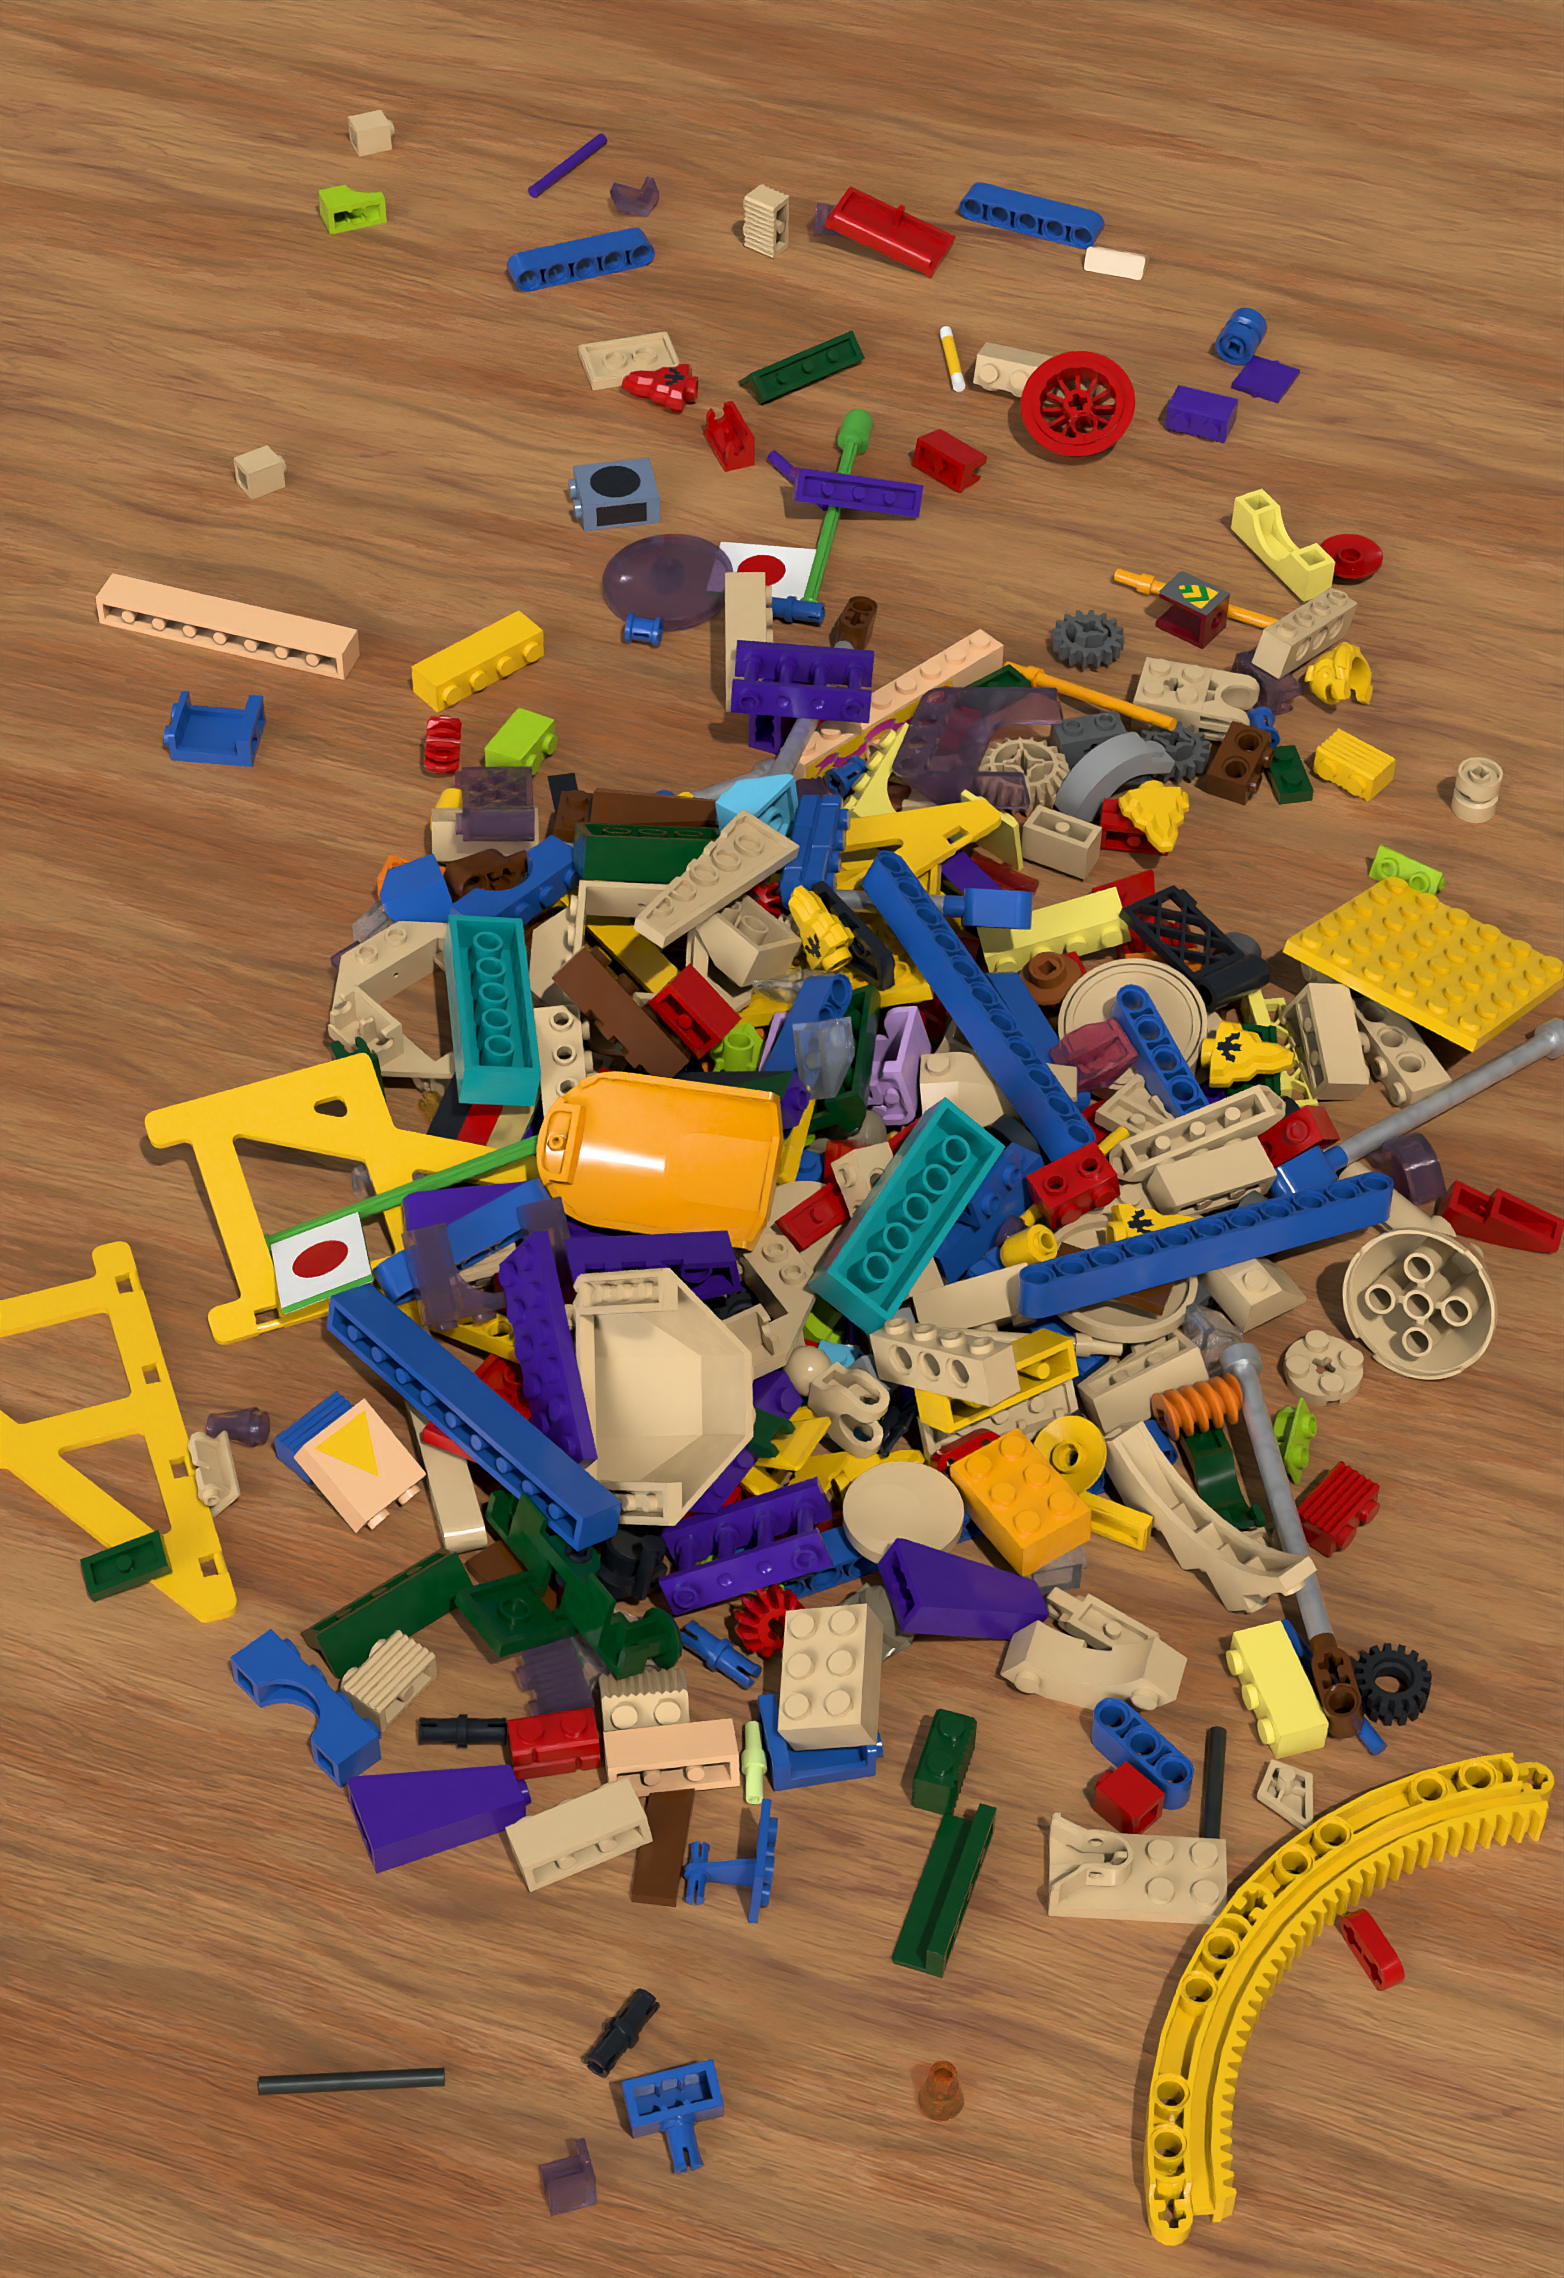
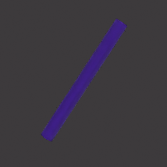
[528,133,607,198]

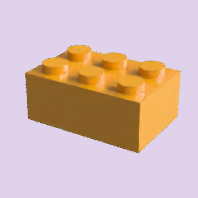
[950,1428,1091,1577]

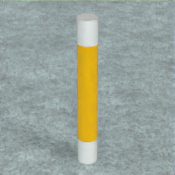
[940,326,965,392]

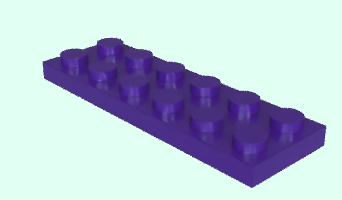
[499,1231,598,1470]

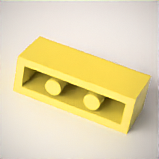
[1226,1620,1329,1759]

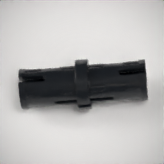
[419,1714,507,1748]
[584,1988,660,2078]

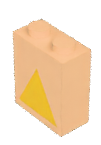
[293,1399,427,1533]

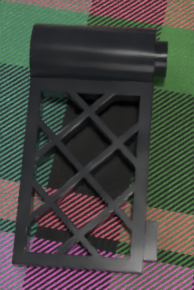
[1119,885,1270,1013]

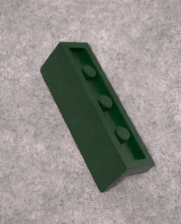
[738,330,865,404]
[301,1548,473,1679]
[892,1803,997,1978]

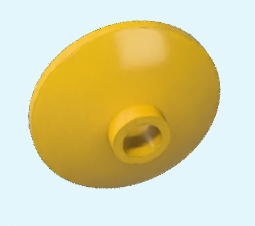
[1033,1416,1107,1494]

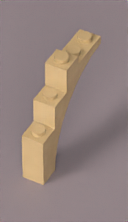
[1103,1420,1317,1613]

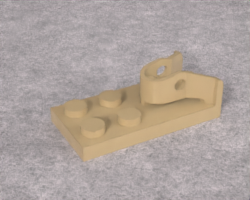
[1048,1812,1228,1925]

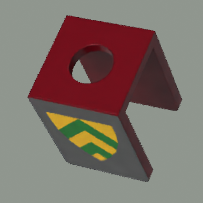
[1155,571,1230,650]

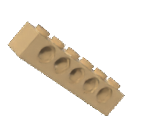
[1301,962,1452,1109]

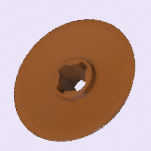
[1019,952,1083,1005]

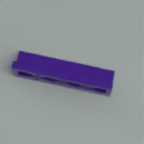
[789,467,923,518]

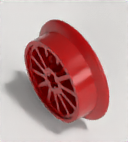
[1021,351,1135,457]

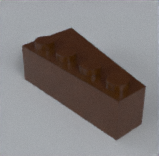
[552,943,691,1078]

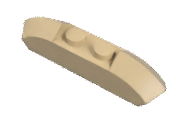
[1109,1084,1286,1182]

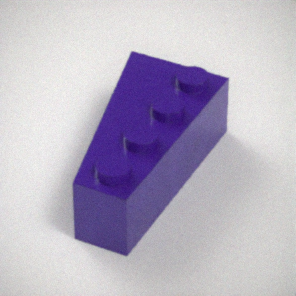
[564,1230,742,1301]

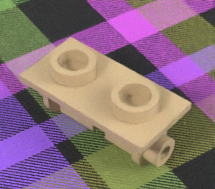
[188,1430,241,1518]

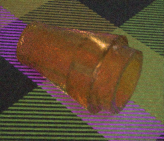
[918,2061,964,2122]

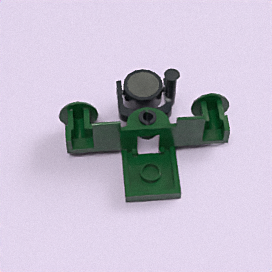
[455,1489,682,1680]

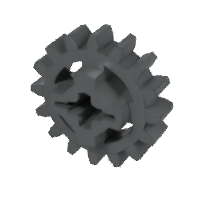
[1051,610,1125,669]
[1141,721,1210,783]

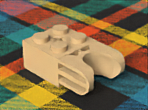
[1130,657,1260,742]

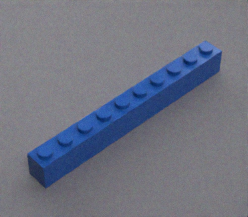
[326,1283,622,1552]

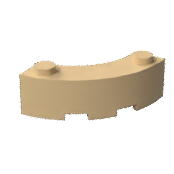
[1000,1620,1188,1711]

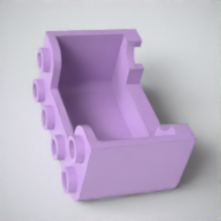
[758,1006,931,1125]

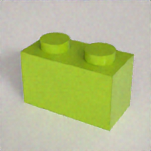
[485,707,558,786]

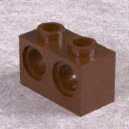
[1206,721,1275,806]

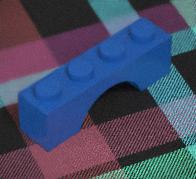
[450,835,583,925]
[230,1629,382,1788]

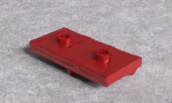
[824,186,956,278]

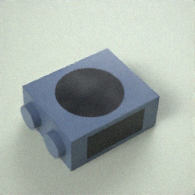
[568,458,660,531]

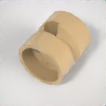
[1451,757,1503,823]

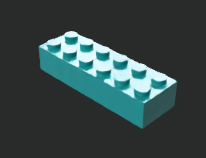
[443,915,541,1106]
[807,1097,1006,1335]

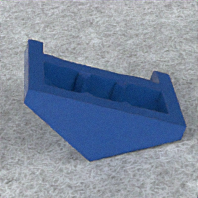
[379,854,453,923]

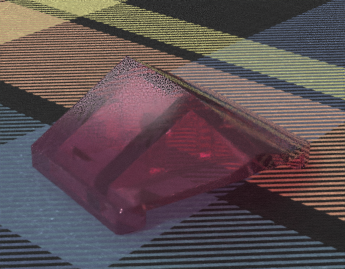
[1049,1017,1140,1093]

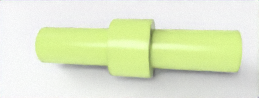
[741,1721,767,1804]

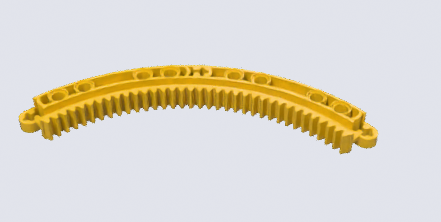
[1143,1752,1554,2246]

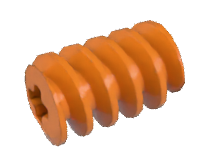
[1151,1373,1243,1441]

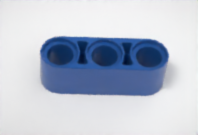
[1090,1698,1194,1810]

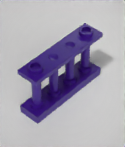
[730,640,874,723]
[659,1476,833,1615]

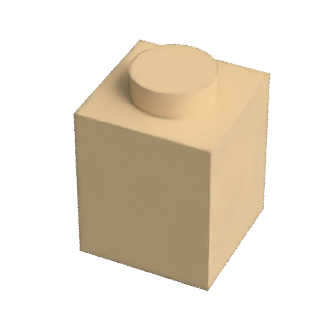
[348,110,395,157]
[234,445,287,500]

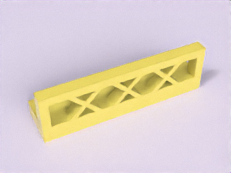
[1240,989,1318,1109]

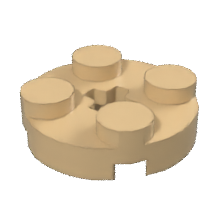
[1283,1330,1364,1406]

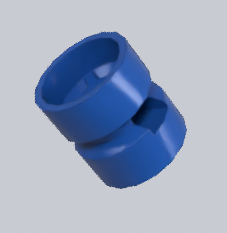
[1216,308,1267,365]

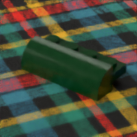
[808,984,881,1133]

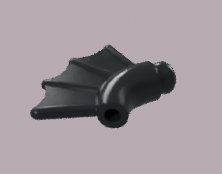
[878,1393,918,1458]

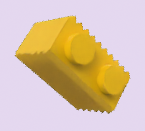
[1313,728,1397,802]

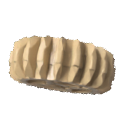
[976,736,1070,816]

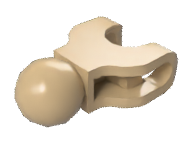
[781,1346,890,1458]

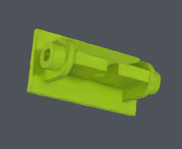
[1369,844,1447,896]
[1273,1397,1317,1485]

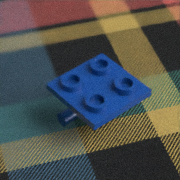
[684,1799,778,1923]

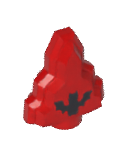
[622,364,699,413]

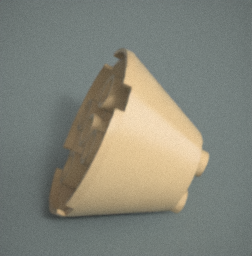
[1343,1227,1498,1380]

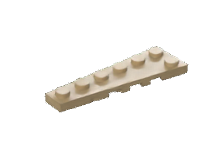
[633,809,800,948]

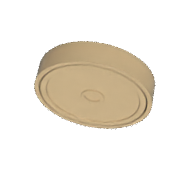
[1058,958,1208,1100]

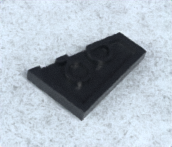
[812,880,895,990]

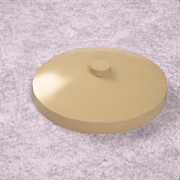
[1054,1215,1198,1343]

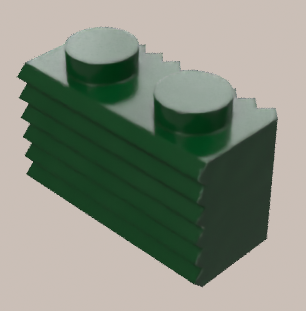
[911,1709,977,1815]

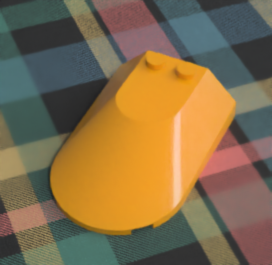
[537,1071,784,1252]

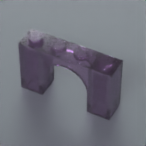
[401,1196,576,1333]

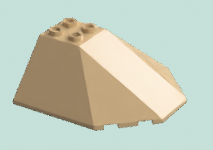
[564,1268,756,1526]

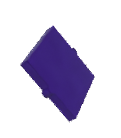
[1231,355,1300,403]

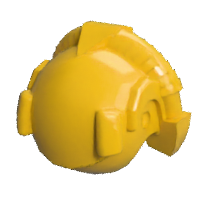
[1304,642,1373,705]

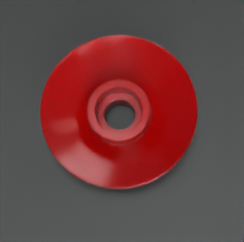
[1320,534,1383,579]

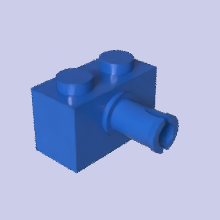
[622,2059,724,2174]

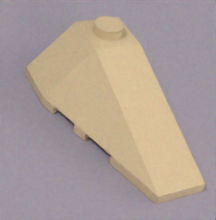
[920,1052,1078,1127]
[1193,1214,1307,1333]

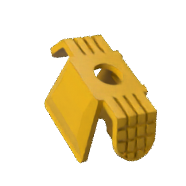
[739,1406,850,1499]

